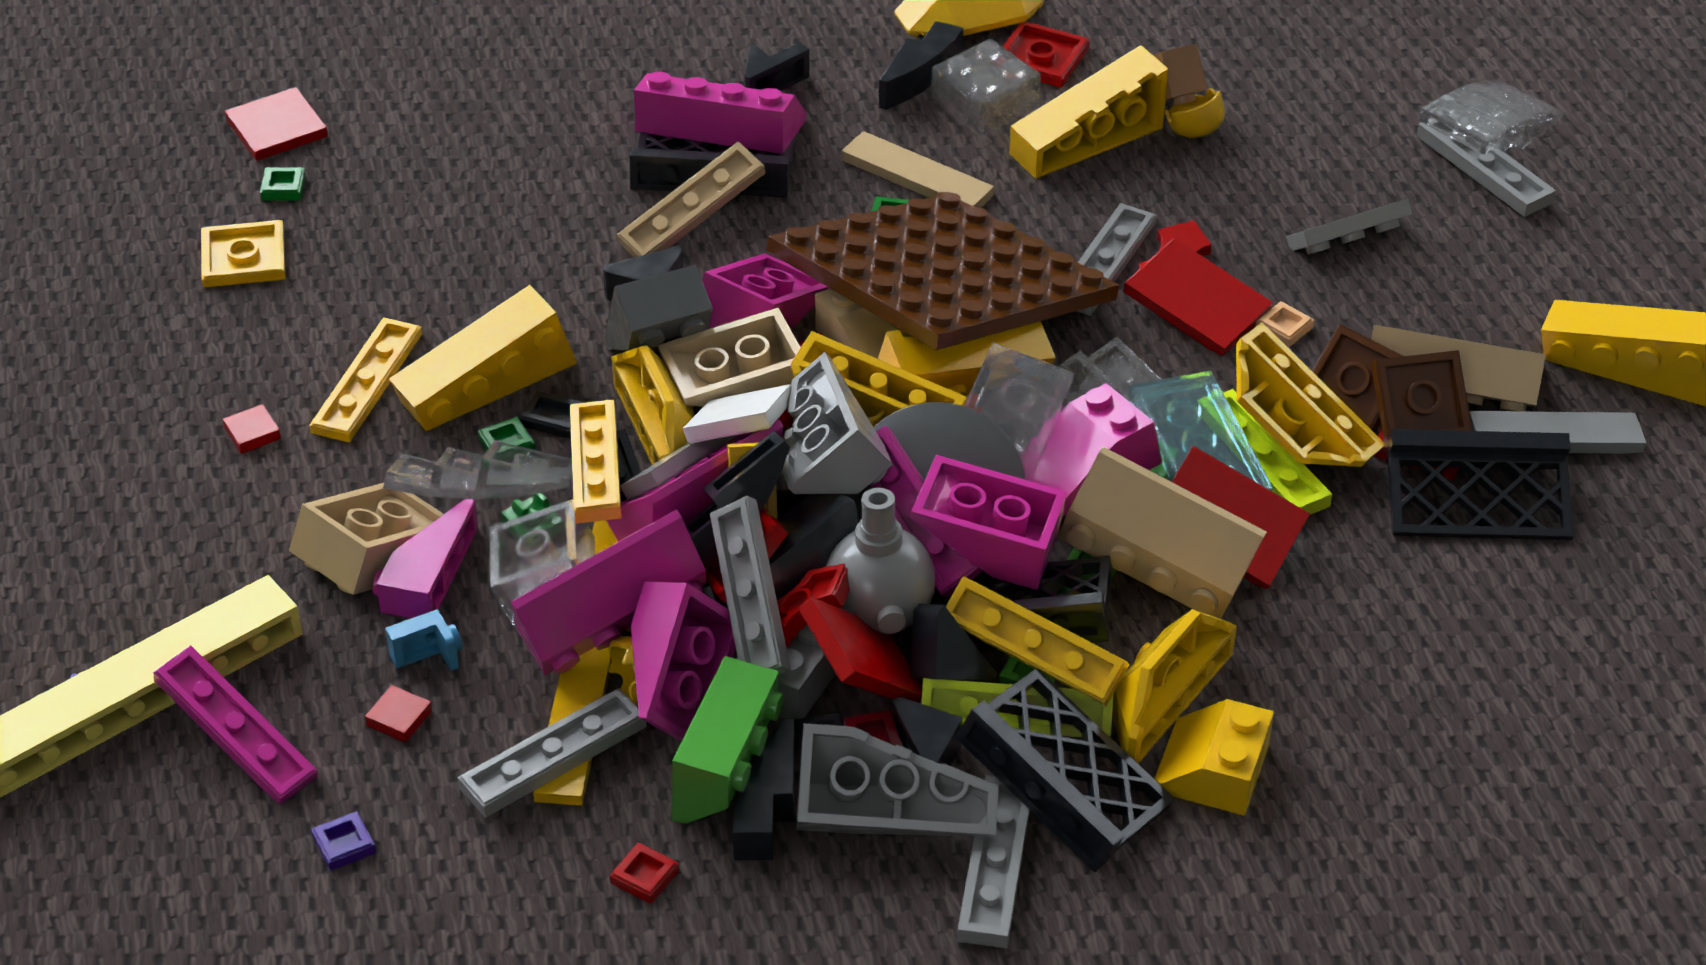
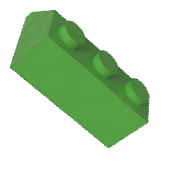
[672,656,784,824]

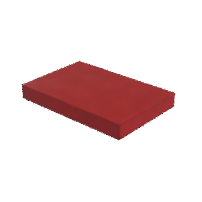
[1123,238,1273,356]
[1172,446,1310,589]
[799,597,923,704]

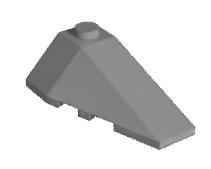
[782,352,893,494]
[796,723,999,837]

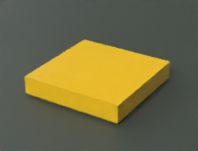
[201,220,286,288]

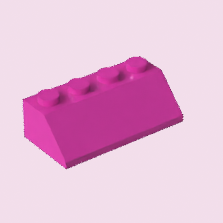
[634,72,806,154]
[607,419,784,542]
[511,509,706,676]

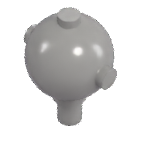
[826,488,936,635]

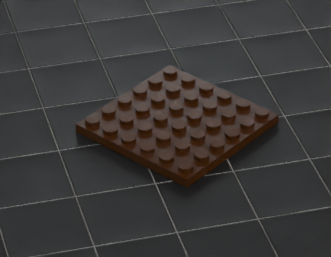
[767,192,1119,350]

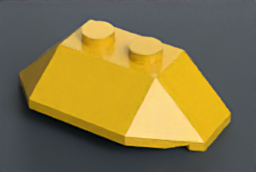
[894,0,1044,37]
[1236,323,1386,467]
[791,331,967,427]
[611,345,696,465]
[1112,609,1237,764]

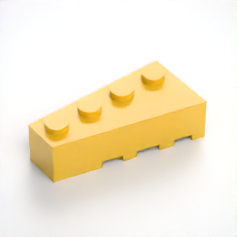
[1009,45,1168,179]
[389,285,578,431]
[1541,300,1706,406]
[878,321,1056,397]

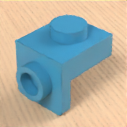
[385,609,463,671]

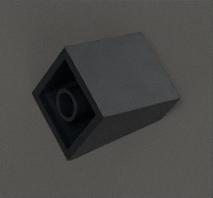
[769,494,859,600]

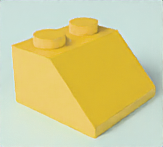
[1155,699,1274,816]

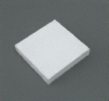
[683,384,791,443]

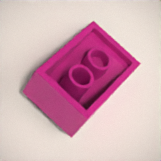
[702,253,829,330]
[1020,383,1162,517]
[910,455,1068,590]
[631,582,736,742]

